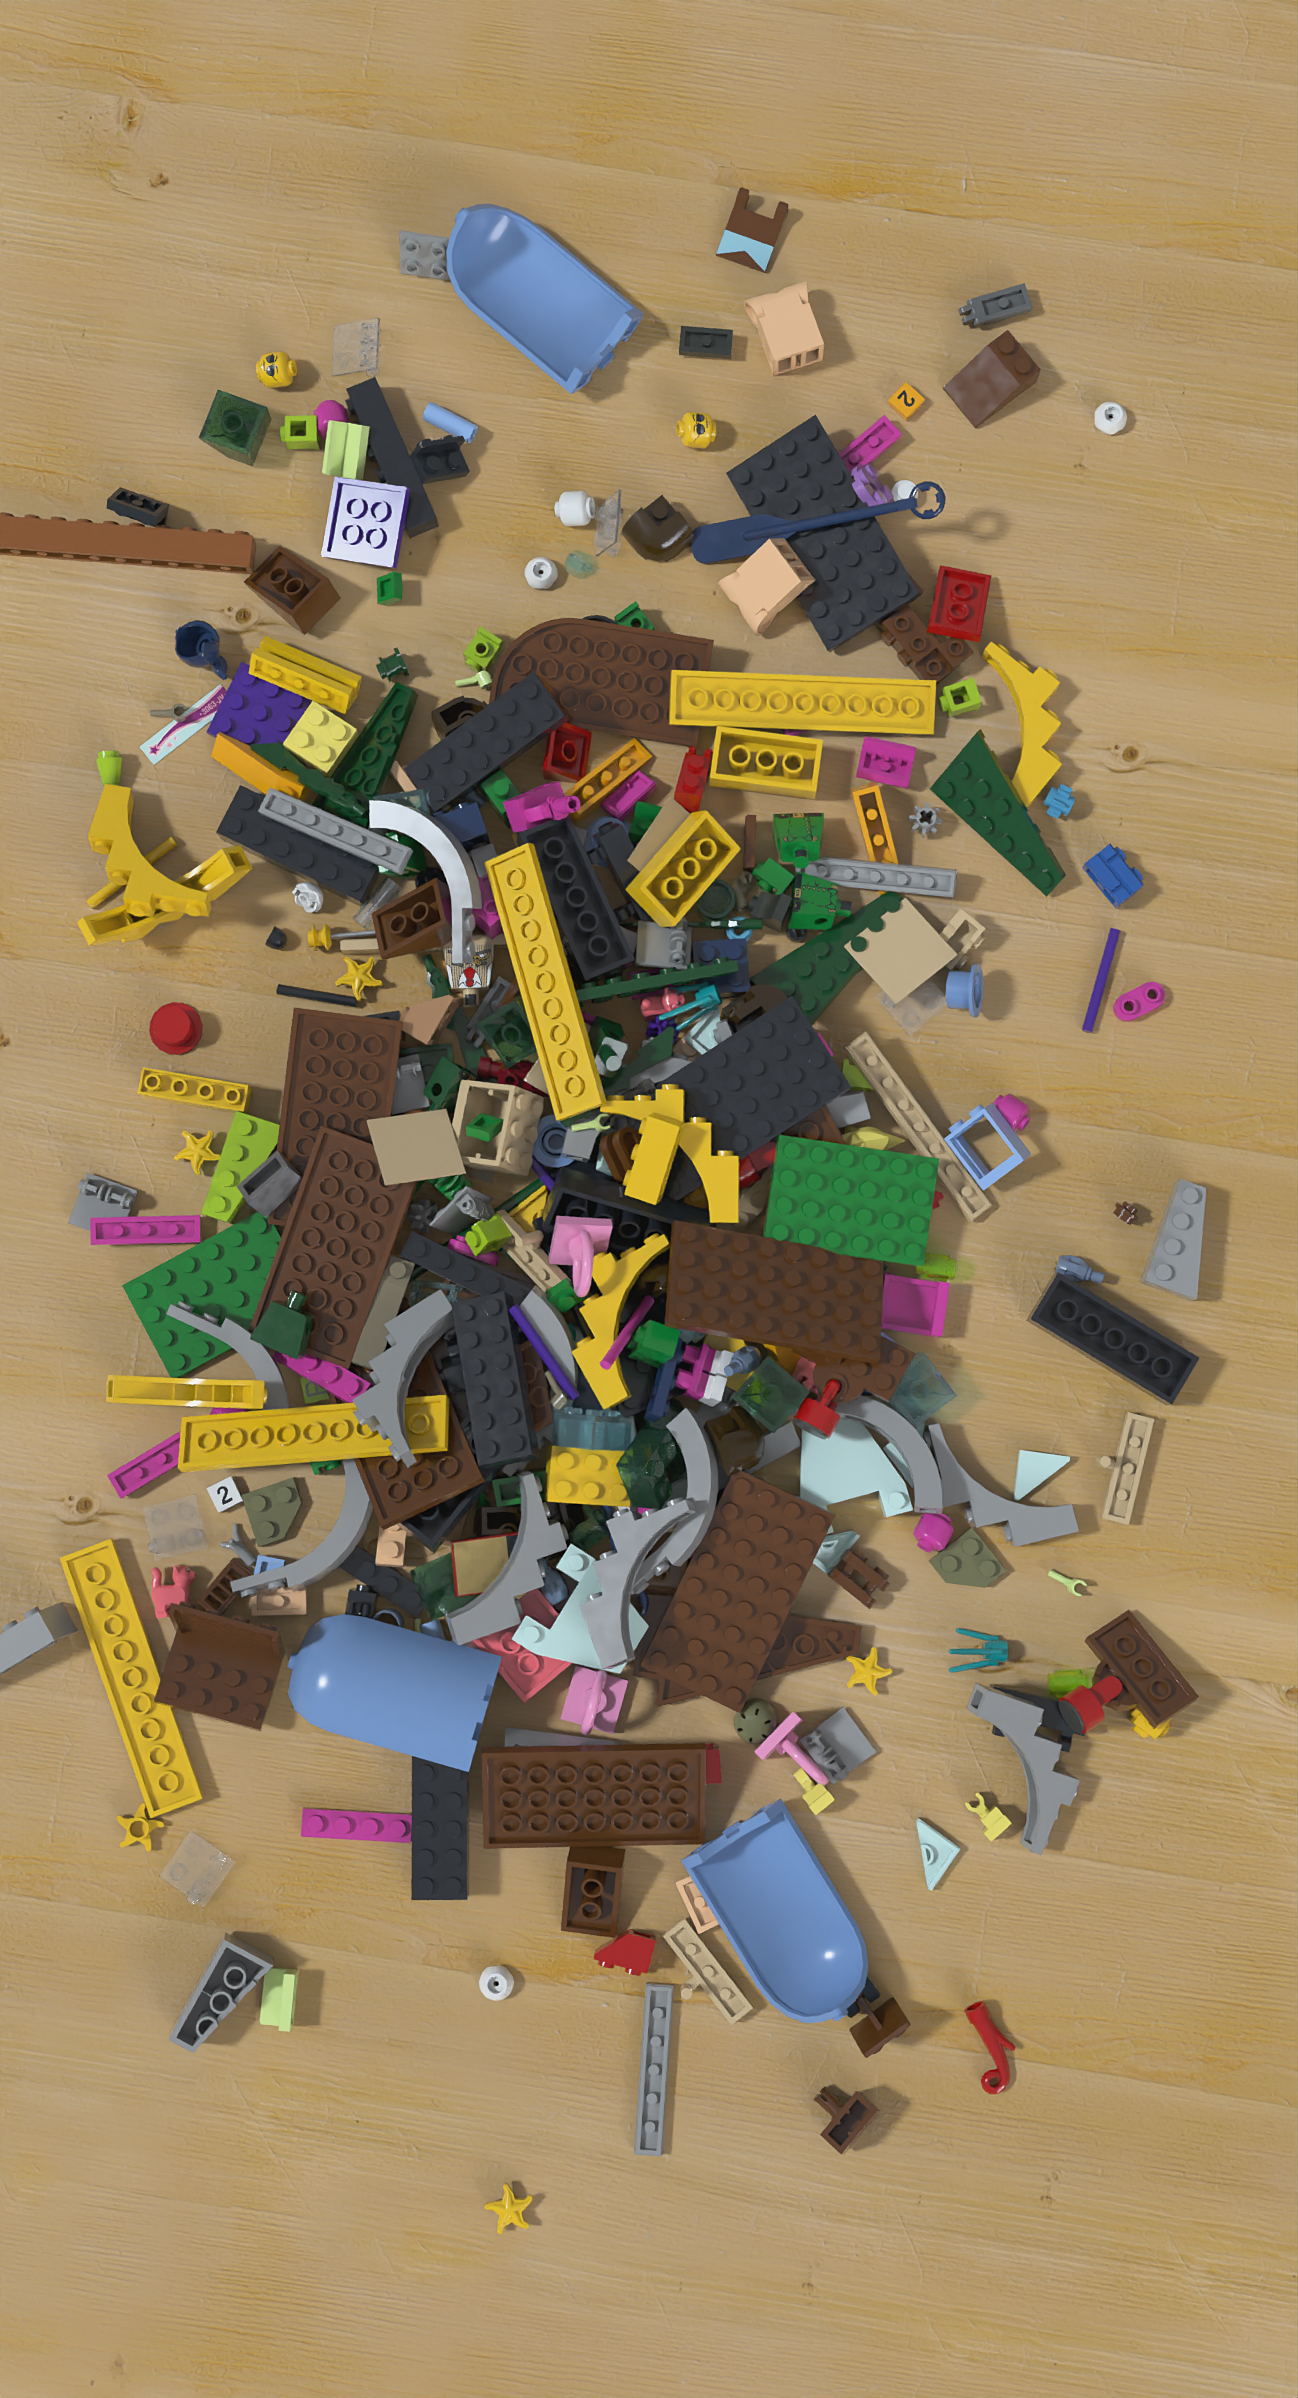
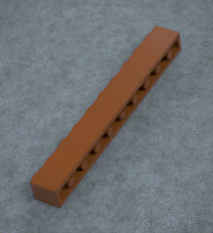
[0,512,256,574]

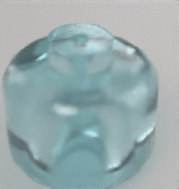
[565,550,594,579]

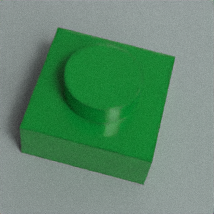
[377,571,403,606]
[466,1113,504,1142]
[545,1278,585,1313]

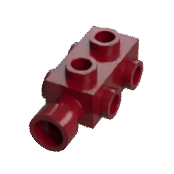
[477,1056,550,1098]

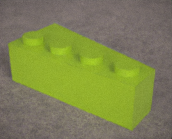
[201,1111,280,1224]

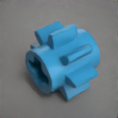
[1043,783,1076,819]

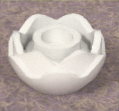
[1094,402,1127,435]
[525,557,558,589]
[292,882,323,913]
[479,1965,514,2001]

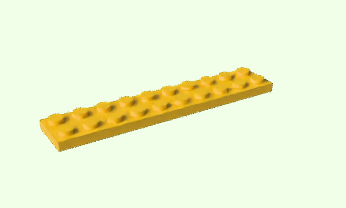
[669,670,936,735]
[484,843,607,1121]
[178,1395,449,1472]
[60,1538,204,1818]

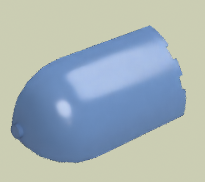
[446,204,644,394]
[288,1614,502,1772]
[681,1799,869,2023]

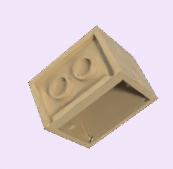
[452,1079,544,1177]

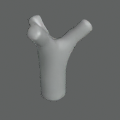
[221,1524,256,1566]

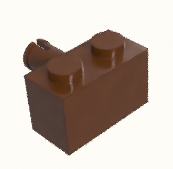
[814,2086,880,2155]

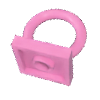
[549,1216,612,1297]
[561,1665,628,1735]
[754,1712,829,1785]

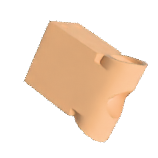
[743,281,824,376]
[717,538,815,636]

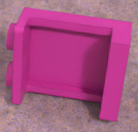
[881,1273,950,1338]

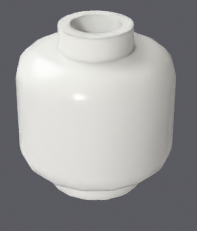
[555,490,595,527]

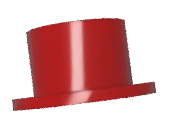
[149,1002,203,1055]

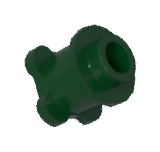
[376,648,409,682]

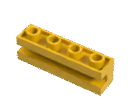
[249,636,362,715]
[137,1067,253,1115]

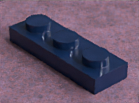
[644,1339,684,1422]

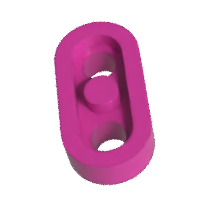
[1113,982,1165,1022]
[447,1235,500,1266]

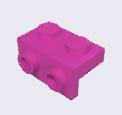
[856,736,916,788]

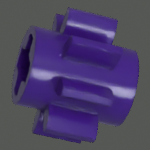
[646,1016,680,1044]

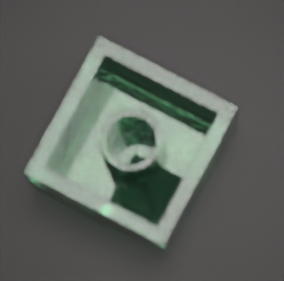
[199,389,272,467]
[476,993,537,1069]
[732,1354,811,1434]
[616,1429,677,1510]
[409,1552,480,1621]

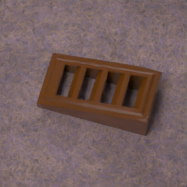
[197,1558,254,1614]

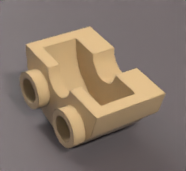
[939,908,986,970]

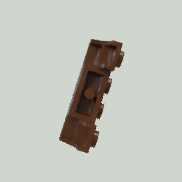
[874,572,974,686]

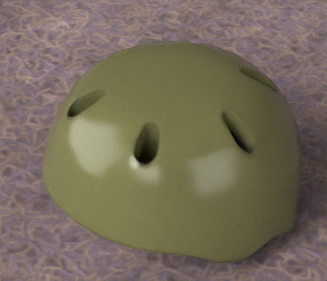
[734,1698,779,1744]

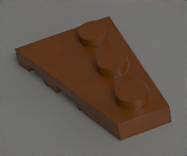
[521,1340,555,1433]

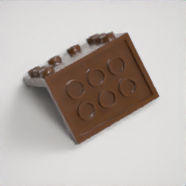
[154,1601,285,1732]

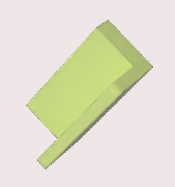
[322,420,370,480]
[260,1967,299,2032]

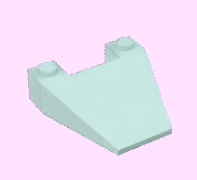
[799,1419,913,1534]
[512,1544,649,1674]

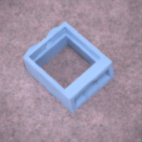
[944,1103,1031,1190]

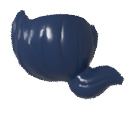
[175,620,228,680]

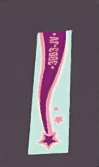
[140,684,227,765]

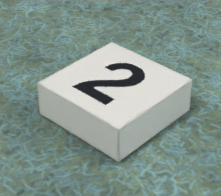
[206,1476,243,1513]

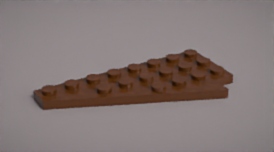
[633,1593,862,1706]

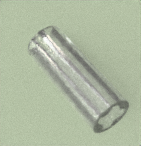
[352,877,402,930]

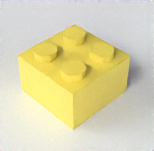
[283,701,359,778]

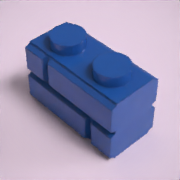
[1082,844,1144,909]

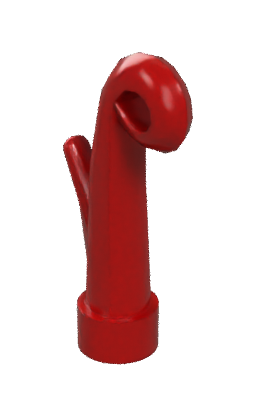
[964,2001,1016,2095]

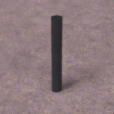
[276,984,357,1008]

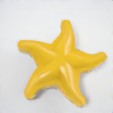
[335,957,382,1001]
[174,1130,221,1176]
[846,1647,892,1696]
[116,1803,165,1852]
[485,2183,533,2234]

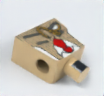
[443,945,496,1007]

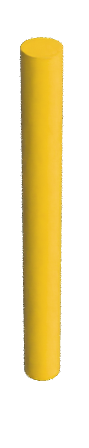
[86,837,177,909]

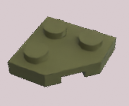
[241,1477,303,1547]
[929,1527,1006,1588]

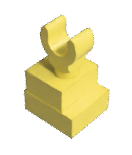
[793,1767,835,1815]
[965,1792,1012,1842]

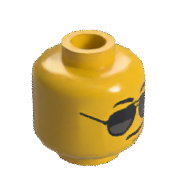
[256,351,297,388]
[676,412,716,448]

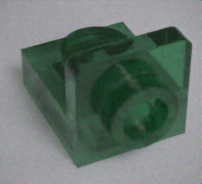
[568,1504,610,1552]

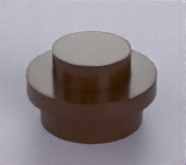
[1113,1201,1139,1225]

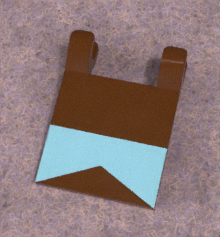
[716,188,788,273]

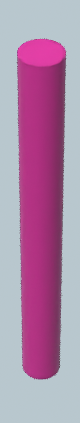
[600,1295,654,1370]

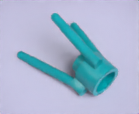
[659,981,722,1031]
[949,1628,1008,1673]

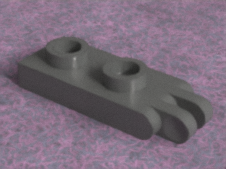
[958,283,1032,327]
[464,976,511,1048]

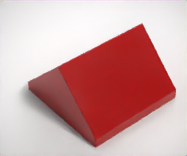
[543,722,592,783]

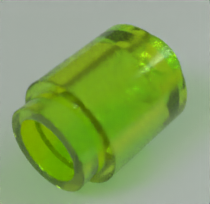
[916,1252,956,1282]
[1047,1669,1089,1698]

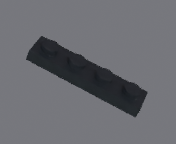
[339,1545,432,1618]

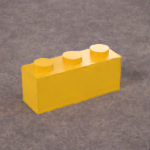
[623,1112,685,1205]

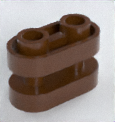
[600,1127,641,1185]
[827,1549,890,1609]

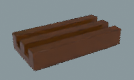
[743,815,756,873]

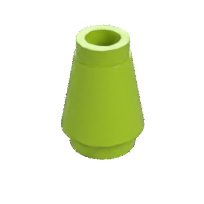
[96,751,122,786]

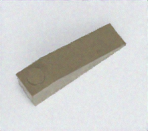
[351,1255,415,1370]

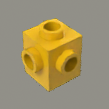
[1128,1707,1172,1740]

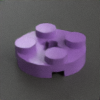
[849,463,894,506]

